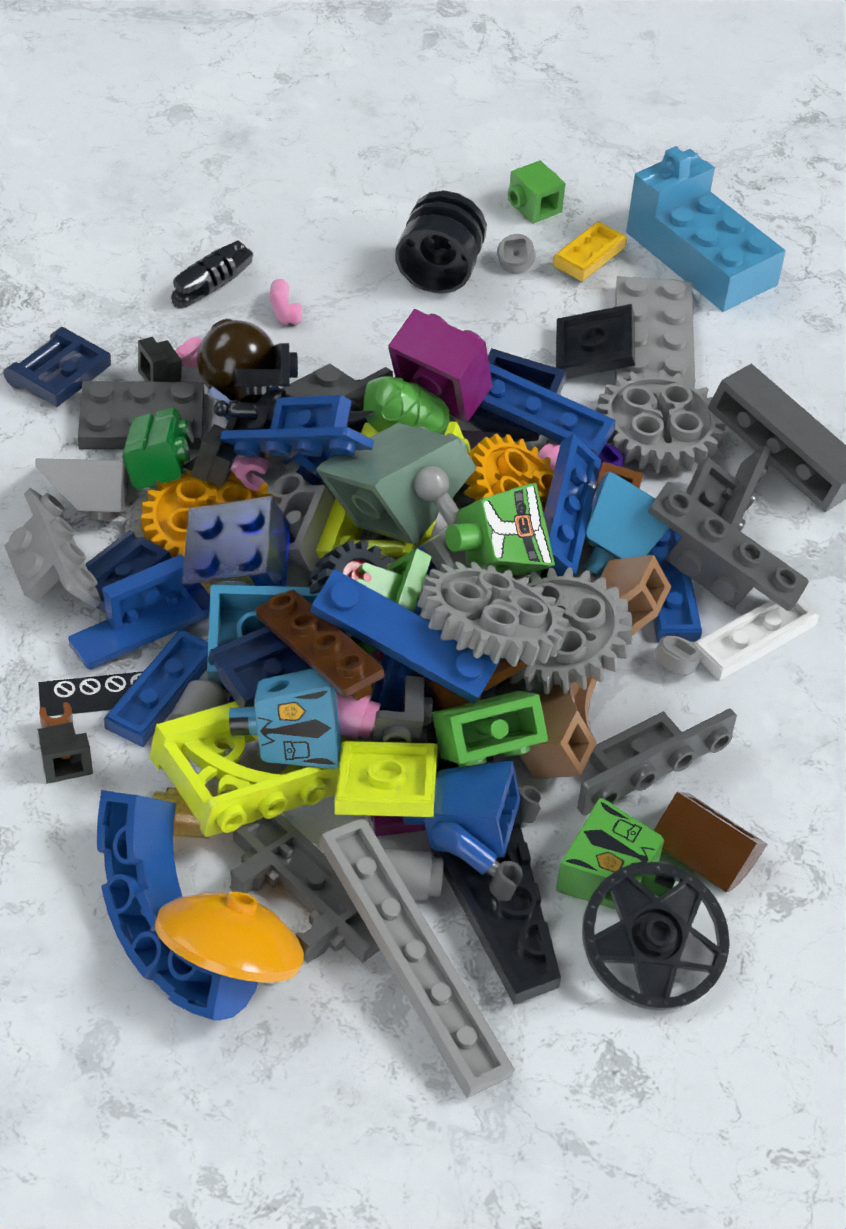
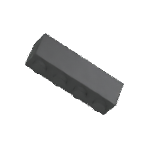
[708,363,846,512]

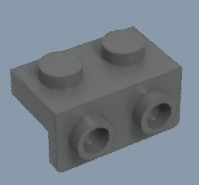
[371,675,433,743]

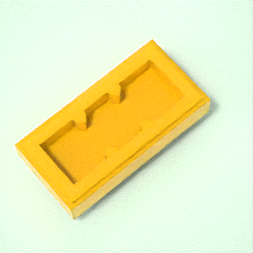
[553,221,627,282]

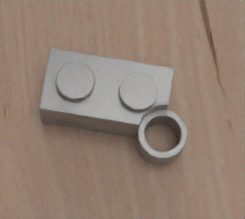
[260,473,334,574]

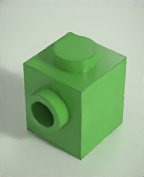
[508,160,566,224]

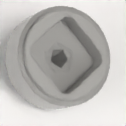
[497,234,536,273]
[654,636,701,675]

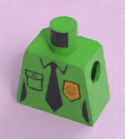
[556,798,679,910]

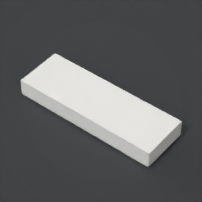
[693,598,819,681]

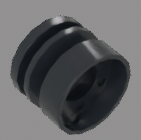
[395,190,487,294]

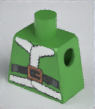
[445,483,555,576]

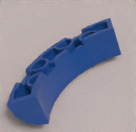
[97,790,258,1021]

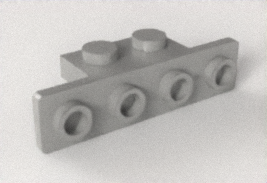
[4,488,102,608]

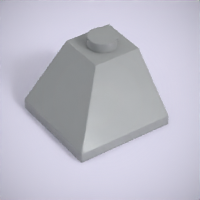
[35,458,129,520]

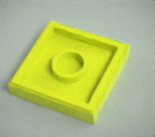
[334,741,437,817]

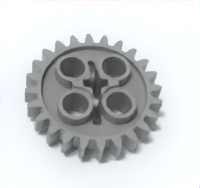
[596,369,726,474]
[417,562,569,667]
[510,567,633,694]

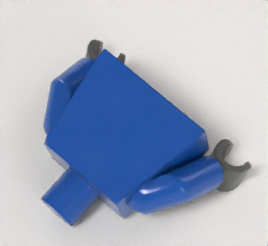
[402,761,541,901]

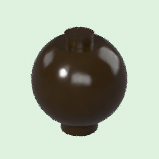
[197,319,275,403]

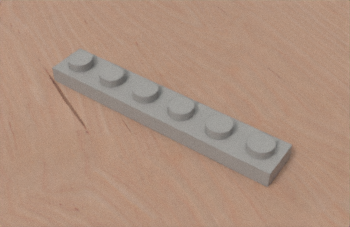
[318,817,515,1098]

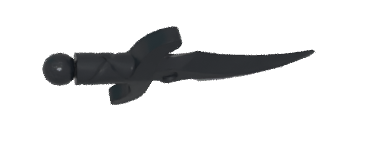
[213,391,374,430]

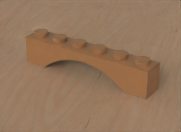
[519,555,671,779]

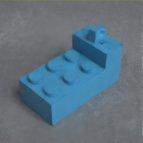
[626,146,786,312]

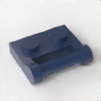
[3,327,111,407]

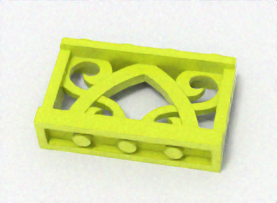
[149,701,360,837]

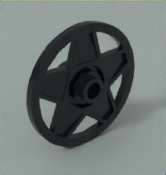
[582,862,730,1010]

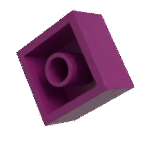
[388,308,493,423]

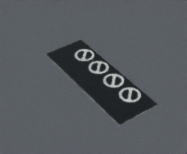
[38,671,143,717]

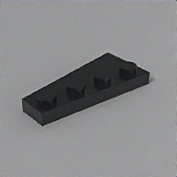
[431,809,561,1005]

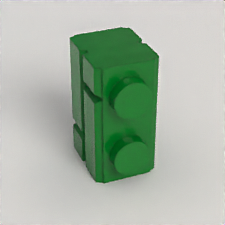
[122,407,194,490]

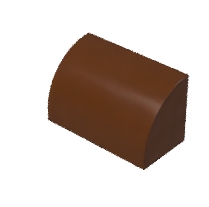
[654,791,768,892]

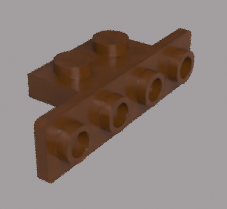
[255,590,385,701]

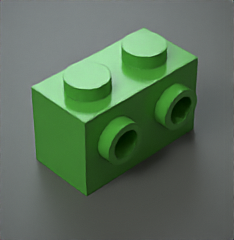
[432,691,548,767]

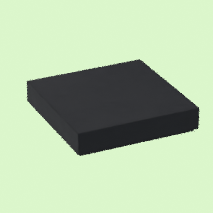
[556,304,635,379]

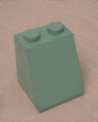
[316,423,477,545]

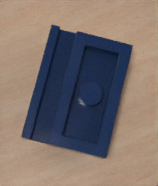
[85,530,172,613]
[208,626,312,707]

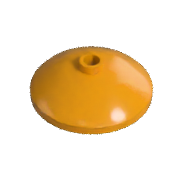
[155,891,304,982]

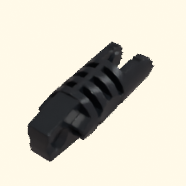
[171,240,253,309]

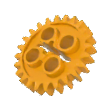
[464,434,554,514]
[141,470,279,576]

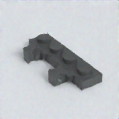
[230,814,380,963]

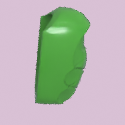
[364,376,450,434]

